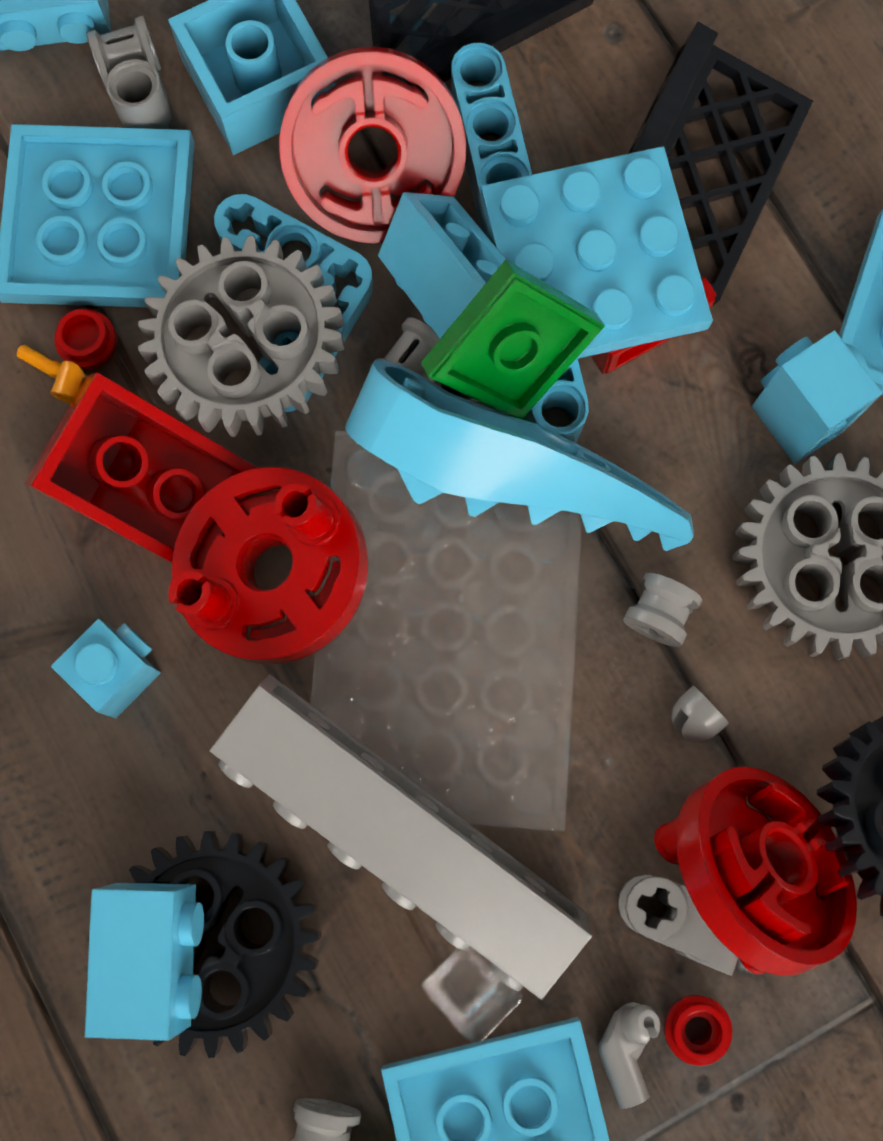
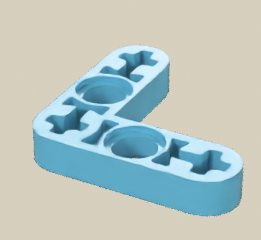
[214,194,374,412]

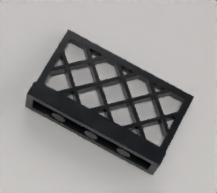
[369,0,594,93]
[627,22,813,306]

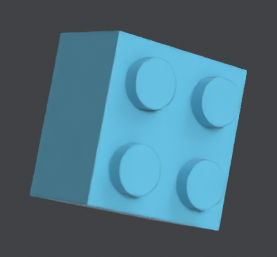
[168,0,335,155]

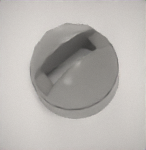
[671,685,729,742]

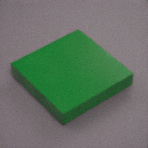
[421,259,605,419]

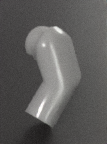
[598,1002,661,1109]

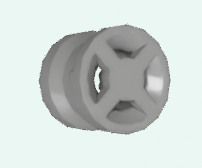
[623,573,703,648]
[289,1098,362,1141]

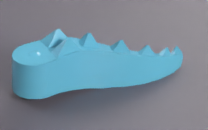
[345,360,694,551]

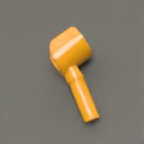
[16,344,88,404]

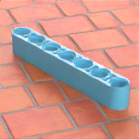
[451,43,589,443]

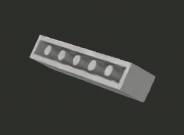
[210,674,592,1000]

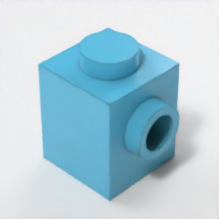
[51,618,161,719]

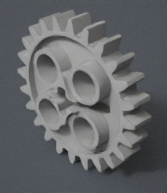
[138,236,345,437]
[732,453,883,661]

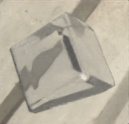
[421,947,523,1043]

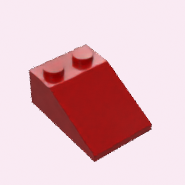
[24,372,258,569]

